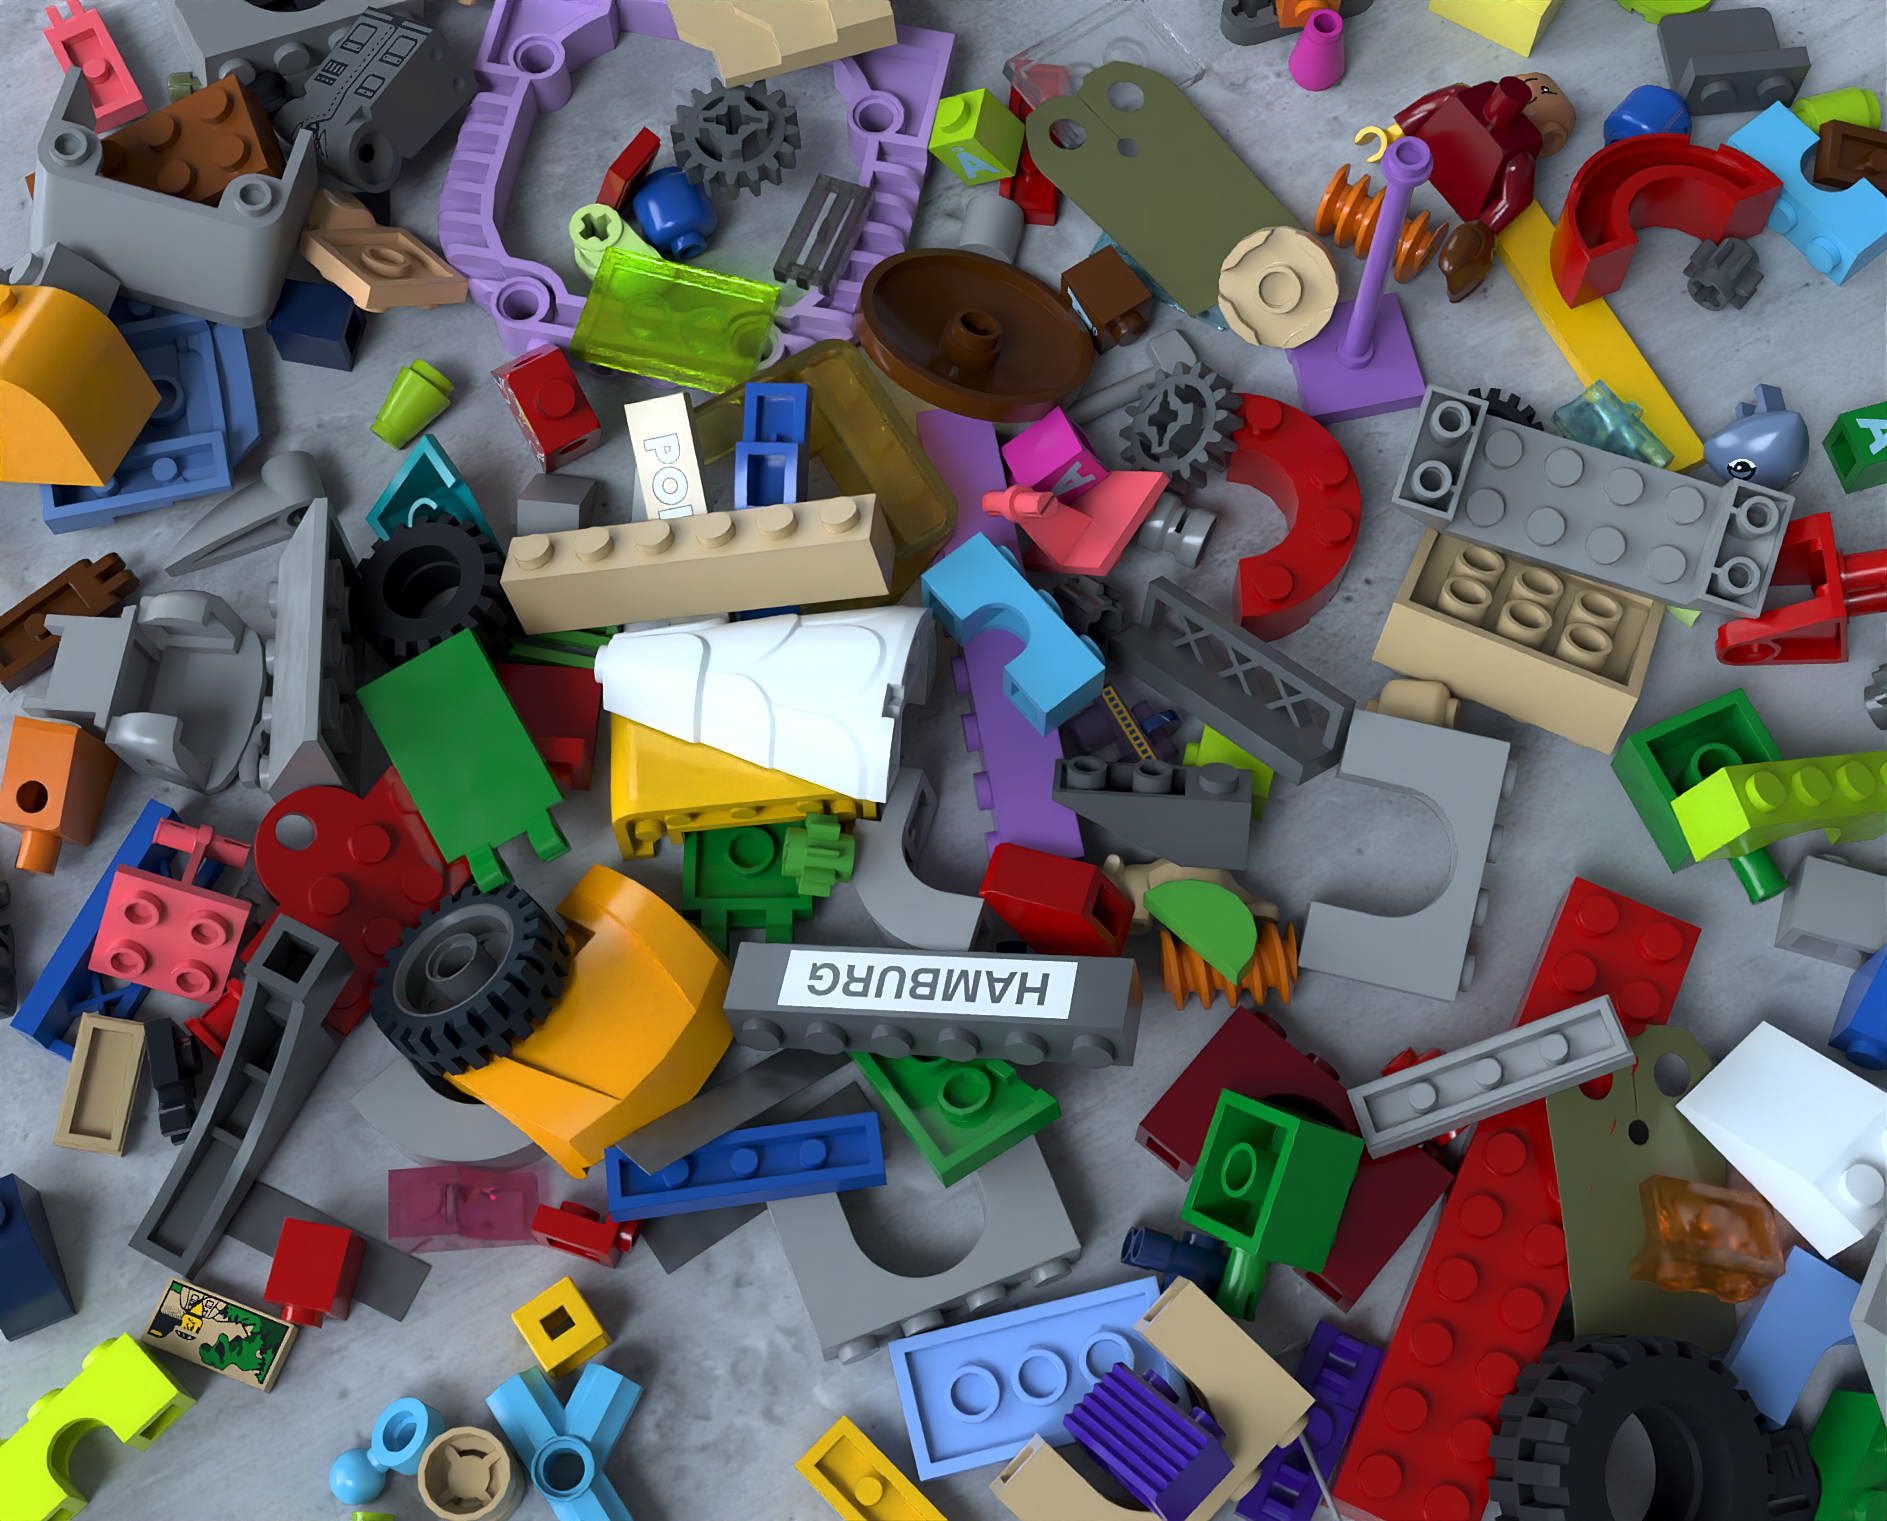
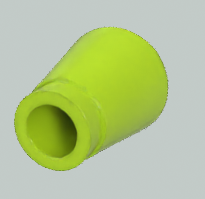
[369,358,455,451]

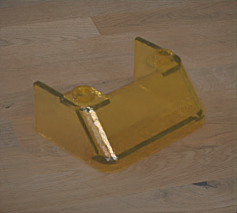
[693,338,959,615]

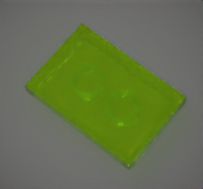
[569,246,782,400]

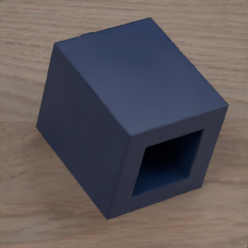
[266,278,367,372]

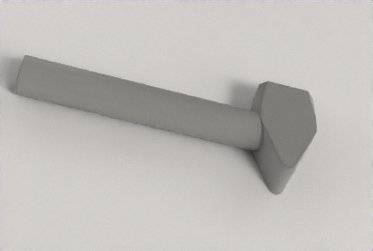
[1030,329,1196,426]

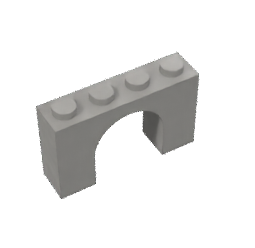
[157,0,424,88]
[1297,708,1518,1003]
[766,1134,1081,1365]

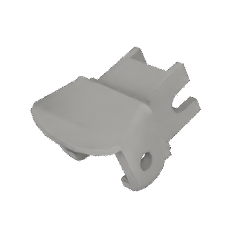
[21,589,267,796]

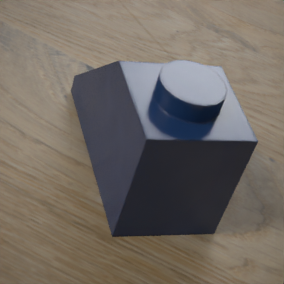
[0,1173,77,1342]

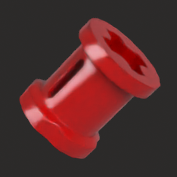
[183,977,244,1061]

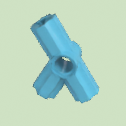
[485,1361,644,1521]

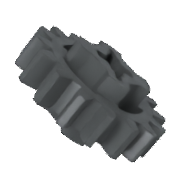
[670,77,801,200]
[1119,361,1244,496]

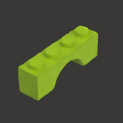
[1670,750,1887,862]

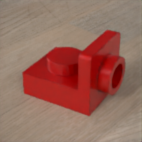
[530,1201,644,1269]

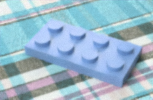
[888,1276,1192,1484]

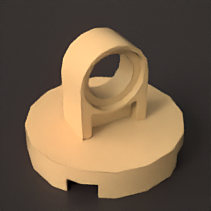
[1218,226,1340,349]

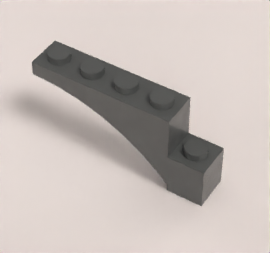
[128,912,356,1282]

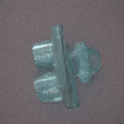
[1551,379,1674,469]

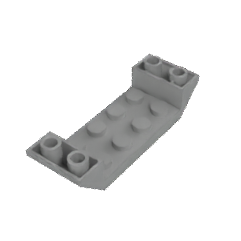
[1389,383,1796,619]

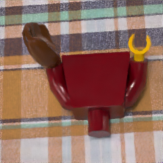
[1355,76,1543,304]

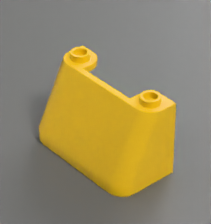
[611,712,877,861]

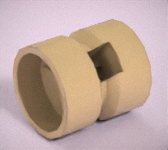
[418,1426,525,1521]

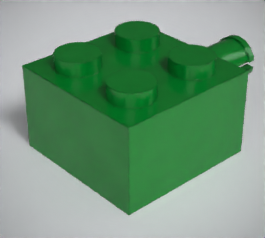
[1610,688,1791,905]
[1180,1088,1366,1322]

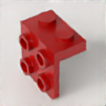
[494,663,603,791]

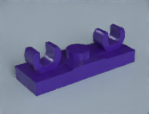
[1233,1320,1383,1521]

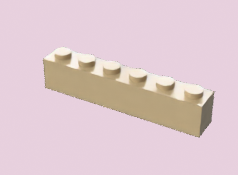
[500,493,896,635]

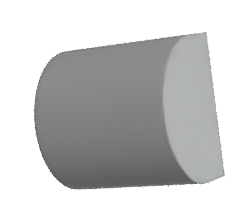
[956,194,1024,266]

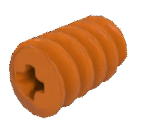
[1314,163,1449,284]
[1158,921,1297,1011]

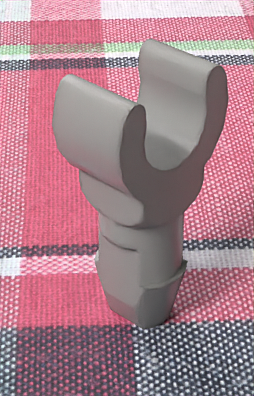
[238,705,271,789]

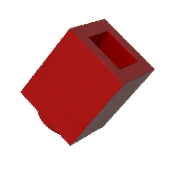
[263,1217,367,1329]

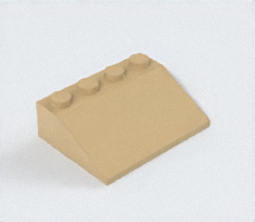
[1371,526,1666,755]

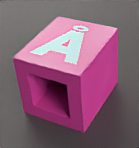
[1000,406,1110,506]

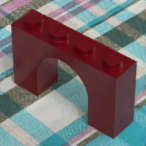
[1135,1004,1456,1314]

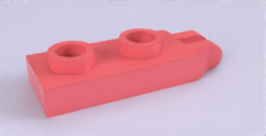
[42,0,149,135]

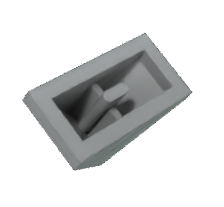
[517,473,598,537]

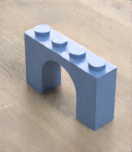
[1721,1245,1861,1433]

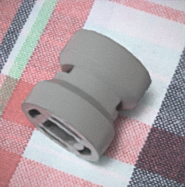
[1137,491,1219,570]

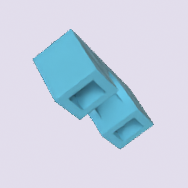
[1726,100,1887,287]
[921,531,1106,738]

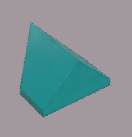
[365,434,506,560]

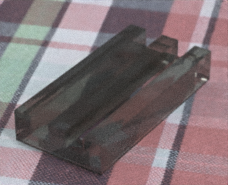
[773,173,876,297]

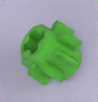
[781,812,855,898]

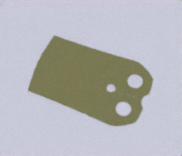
[1026,60,1308,317]
[1546,1025,1737,1355]

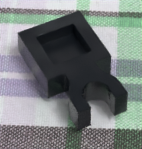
[143,1017,203,1146]

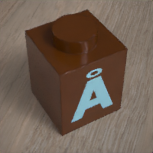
[1060,244,1152,355]

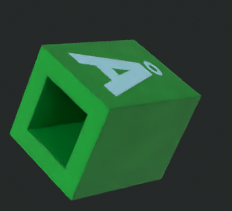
[1822,401,1887,494]

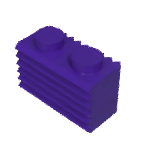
[1063,1362,1235,1521]

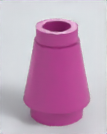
[1288,9,1345,92]

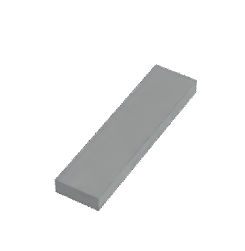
[1347,994,1636,1160]

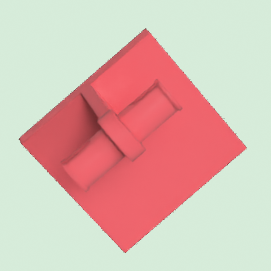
[982,471,1170,576]
[88,816,252,1006]

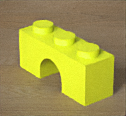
[0,1332,197,1521]

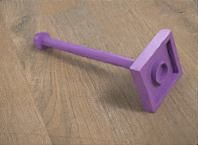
[1285,136,1433,426]

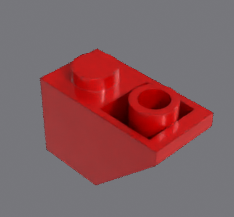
[979,842,1135,958]

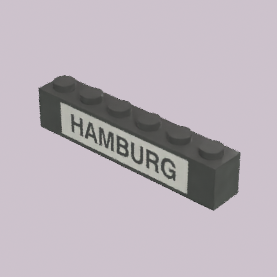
[723,942,1144,1069]

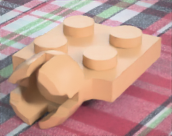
[299,188,469,313]

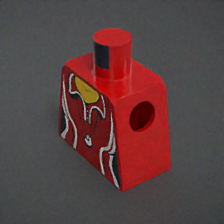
[491,344,601,474]

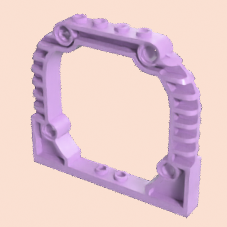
[438,0,955,400]

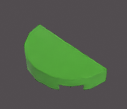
[1143,879,1258,987]

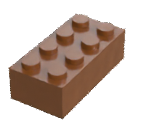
[25,73,287,208]

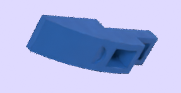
[734,383,813,621]

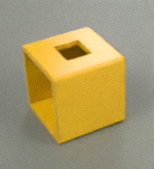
[511,1276,613,1382]

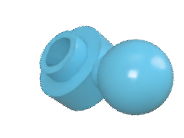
[329,1397,445,1506]

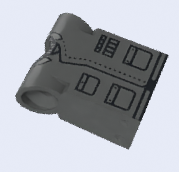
[272,6,480,194]

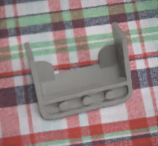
[30,65,319,329]

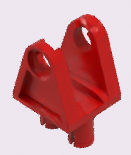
[1715,512,1887,666]

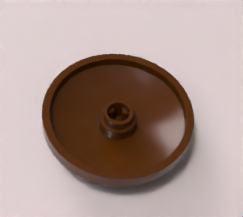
[854,248,1094,423]

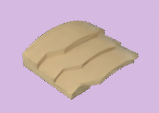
[666,0,898,89]

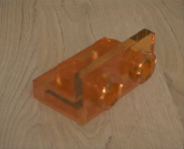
[1628,1174,1786,1303]

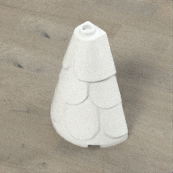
[594,605,938,803]

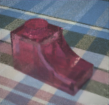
[388,1165,539,1254]

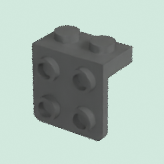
[1657,7,1811,117]

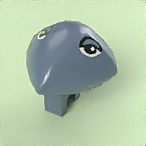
[1703,383,1810,491]

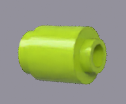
[1792,86,1881,156]

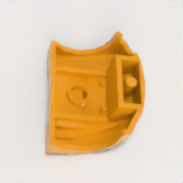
[440,862,734,1179]

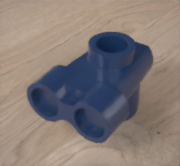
[1120,1226,1229,1301]

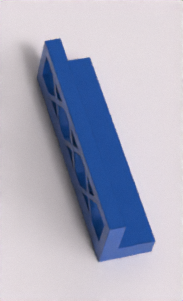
[10,799,226,1063]
[604,1111,887,1223]

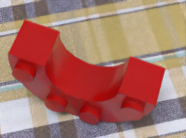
[1550,133,1784,309]
[1224,393,1361,643]

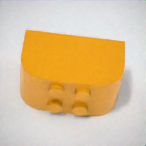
[0,284,162,487]

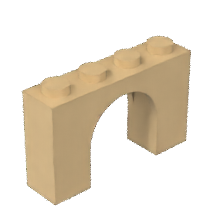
[989,1276,1315,1521]

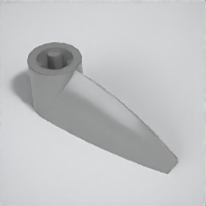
[163,451,327,577]

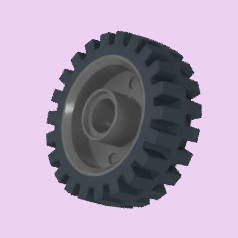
[369,883,570,1076]

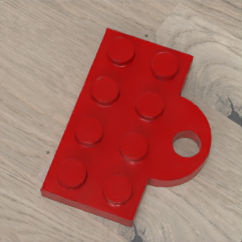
[238,763,472,1037]

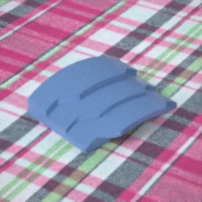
[39,296,262,535]

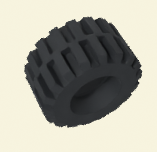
[350,515,523,669]

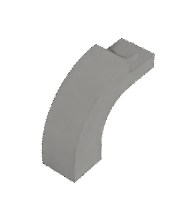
[852,766,999,952]
[349,1055,548,1176]

